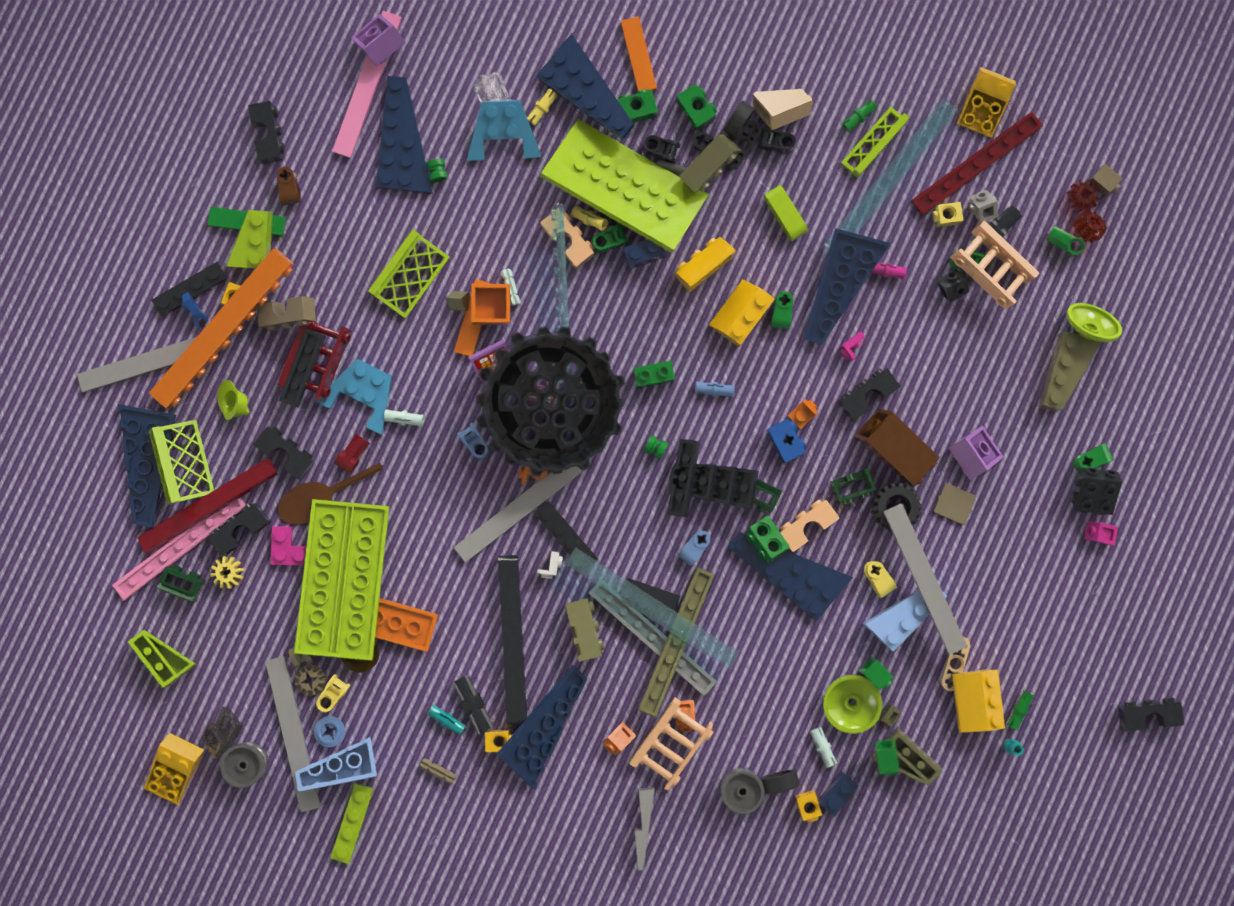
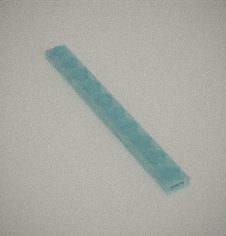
[824,98,958,248]
[551,204,571,398]
[565,548,739,669]

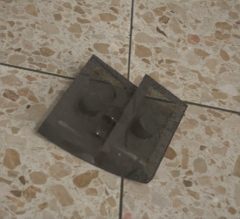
[201,706,243,759]

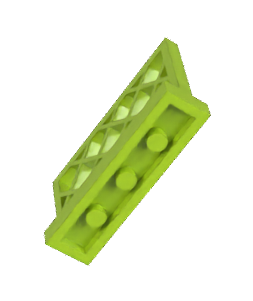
[368,229,450,319]
[149,420,214,505]

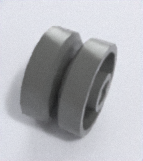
[220,742,269,788]
[720,768,764,814]

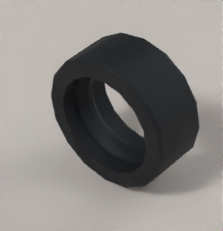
[723,100,755,139]
[761,769,800,794]

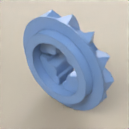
[314,716,346,747]

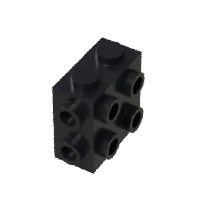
[1070,467,1122,515]

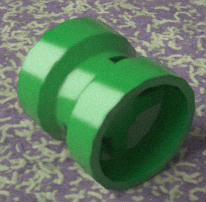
[426,158,448,183]
[643,435,668,460]

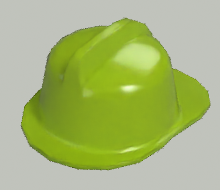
[217,380,250,420]

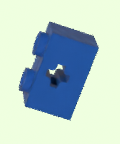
[766,418,807,464]

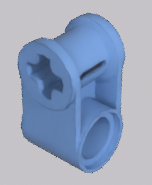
[457,423,490,460]
[677,530,710,567]

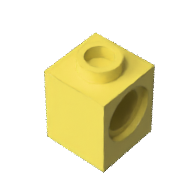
[932,202,963,227]

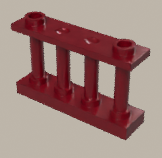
[277,318,351,402]

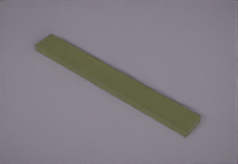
[638,567,715,718]

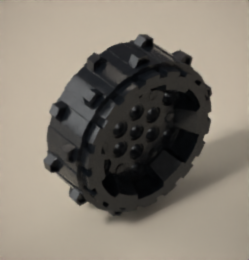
[476,326,625,477]

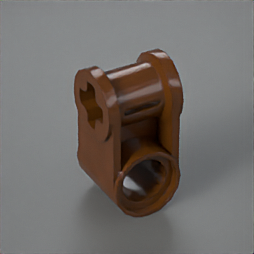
[277,167,301,205]

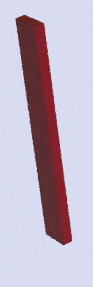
[910,111,1043,216]
[138,458,278,554]

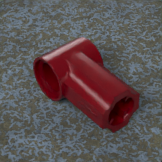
[334,433,370,474]

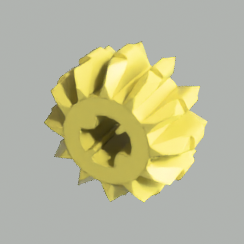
[210,556,244,589]

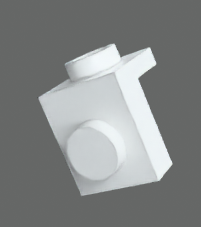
[537,551,563,579]

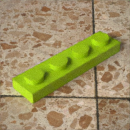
[331,783,374,864]

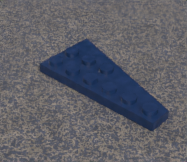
[536,33,634,141]
[118,404,176,528]
[496,665,587,790]

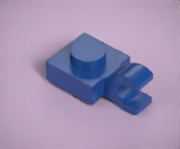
[182,292,208,327]

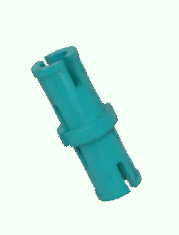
[427,704,466,736]
[1003,739,1024,756]

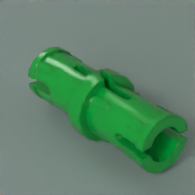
[841,99,877,132]
[1006,690,1035,731]

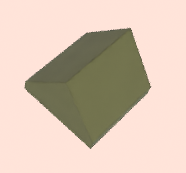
[446,291,470,311]
[879,702,902,728]

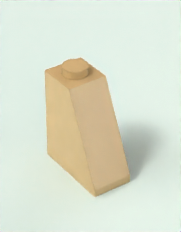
[753,89,813,130]

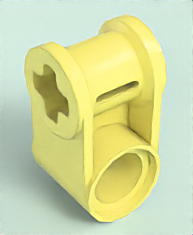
[864,561,897,598]
[316,674,351,712]

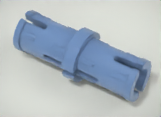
[695,381,735,397]

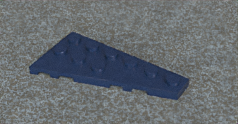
[376,76,433,194]
[804,228,891,344]
[727,532,853,621]

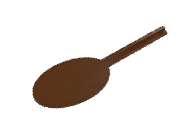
[278,463,383,524]

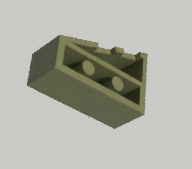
[679,134,742,193]
[565,598,605,662]
[871,726,942,786]

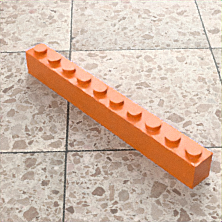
[149,248,294,408]

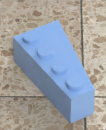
[862,589,947,652]
[295,737,377,792]

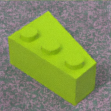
[227,210,273,269]
[128,630,197,689]

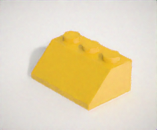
[675,237,736,293]
[709,279,775,347]
[952,669,1005,733]

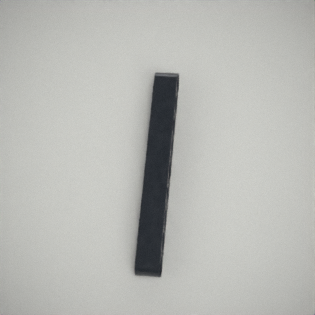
[498,555,527,728]

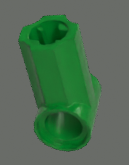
[1046,226,1085,256]

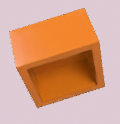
[471,284,510,325]

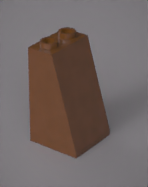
[854,408,940,486]

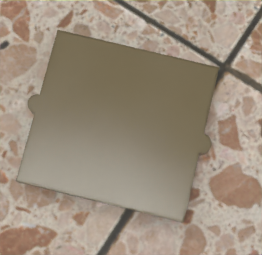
[933,483,977,525]

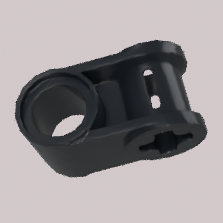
[758,127,796,154]
[643,135,681,163]

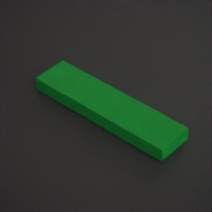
[208,206,287,237]

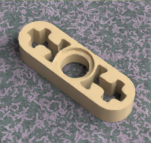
[940,637,970,691]

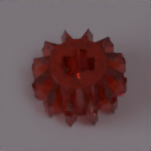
[1067,180,1100,212]
[1073,210,1108,243]

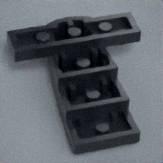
[667,439,759,518]

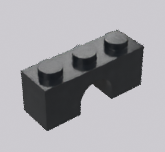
[248,101,286,164]
[839,368,901,421]
[253,426,316,480]
[208,503,271,557]
[1118,697,1185,731]

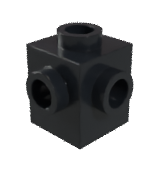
[937,269,970,303]

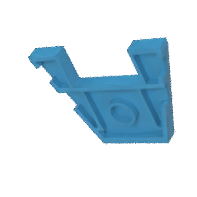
[467,100,541,161]
[315,359,392,435]

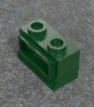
[829,468,876,505]
[753,479,782,514]
[156,564,205,602]

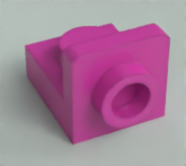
[840,331,865,361]
[1084,521,1118,546]

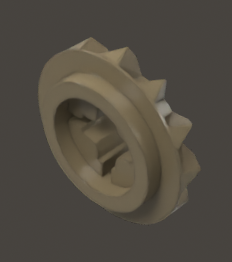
[294,665,326,696]

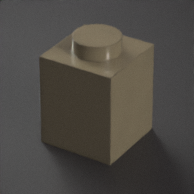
[1088,164,1123,196]

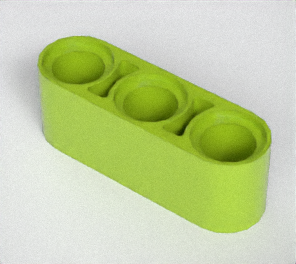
[763,185,808,241]

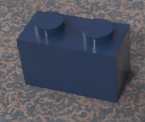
[623,240,666,270]
[818,771,859,816]

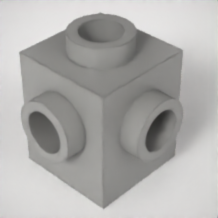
[968,190,998,223]

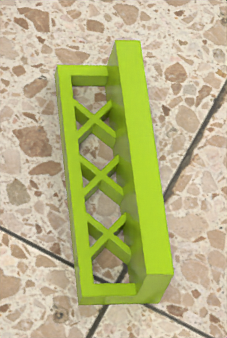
[841,106,910,178]

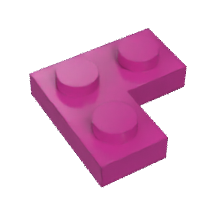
[271,526,307,565]

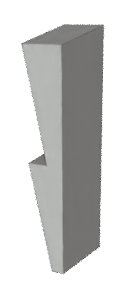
[635,787,654,871]

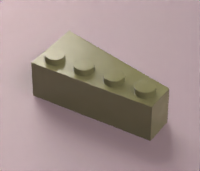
[1038,331,1101,412]

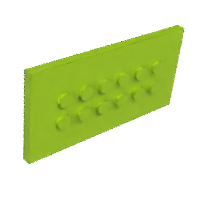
[540,119,709,253]
[294,499,390,661]

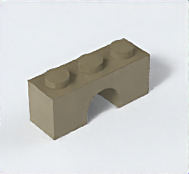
[258,296,316,331]

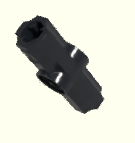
[453,674,494,734]

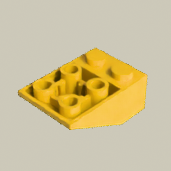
[957,67,1016,138]
[144,733,204,805]

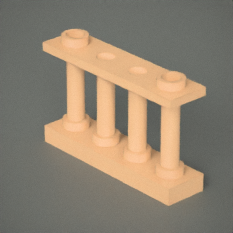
[950,221,1039,309]
[629,697,714,790]

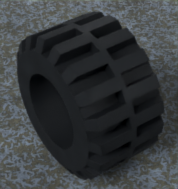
[871,483,922,531]

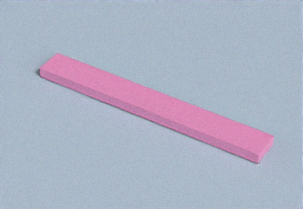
[332,11,402,159]
[112,498,246,601]

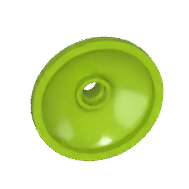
[1066,303,1122,342]
[823,675,882,733]

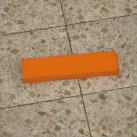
[621,16,657,91]
[454,279,491,356]

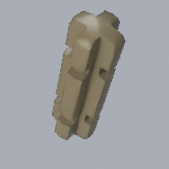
[419,758,456,784]

